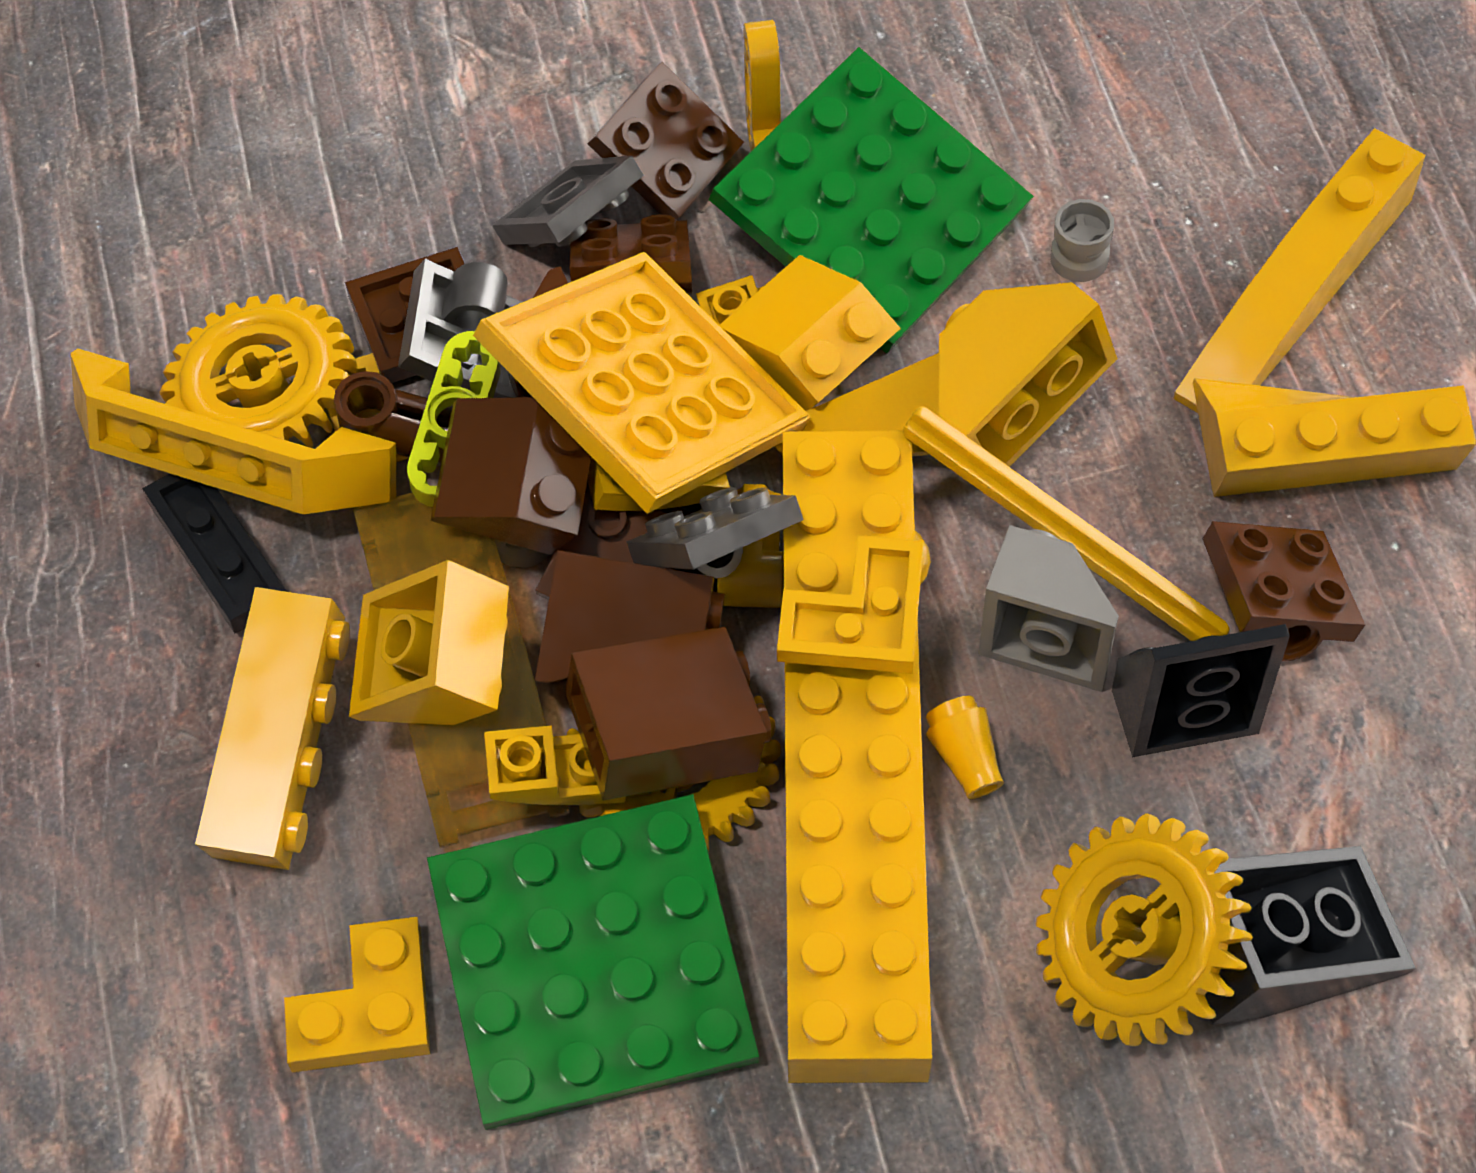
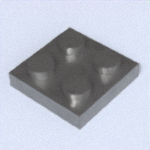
[492,156,644,247]

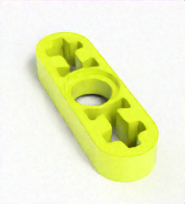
[407,331,501,507]

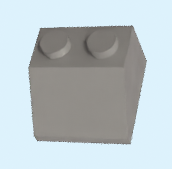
[978,525,1119,692]

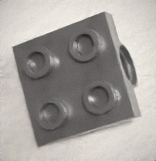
[398,259,522,398]
[626,487,804,579]

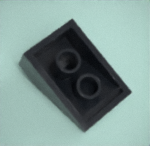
[1112,624,1290,758]
[1178,846,1416,1025]

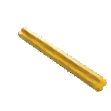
[903,407,1230,641]

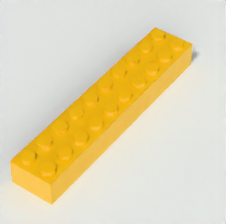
[783,430,932,1083]

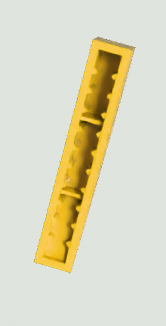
[1173,128,1426,413]

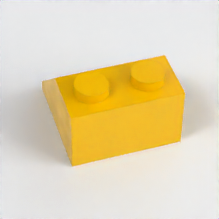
[719,255,901,411]
[349,560,509,725]

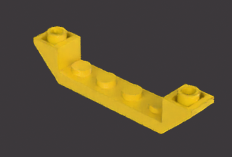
[70,348,396,515]

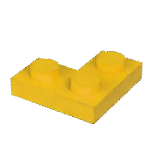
[777,535,924,674]
[284,917,430,1073]

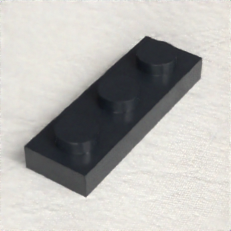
[142,474,287,634]

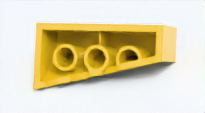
[1192,378,1476,497]
[195,587,350,870]

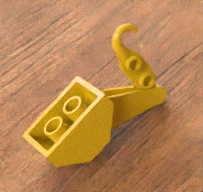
[775,282,1118,585]

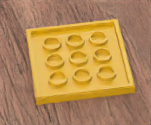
[473,252,811,514]

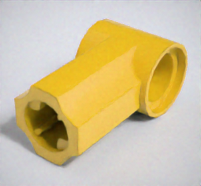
[717,484,784,608]

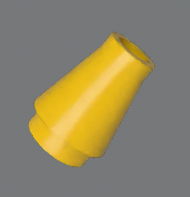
[925,695,1004,799]

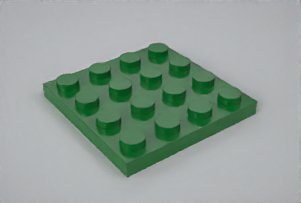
[708,47,1034,354]
[427,794,759,1130]

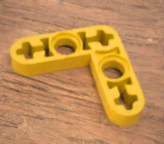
[743,20,781,152]

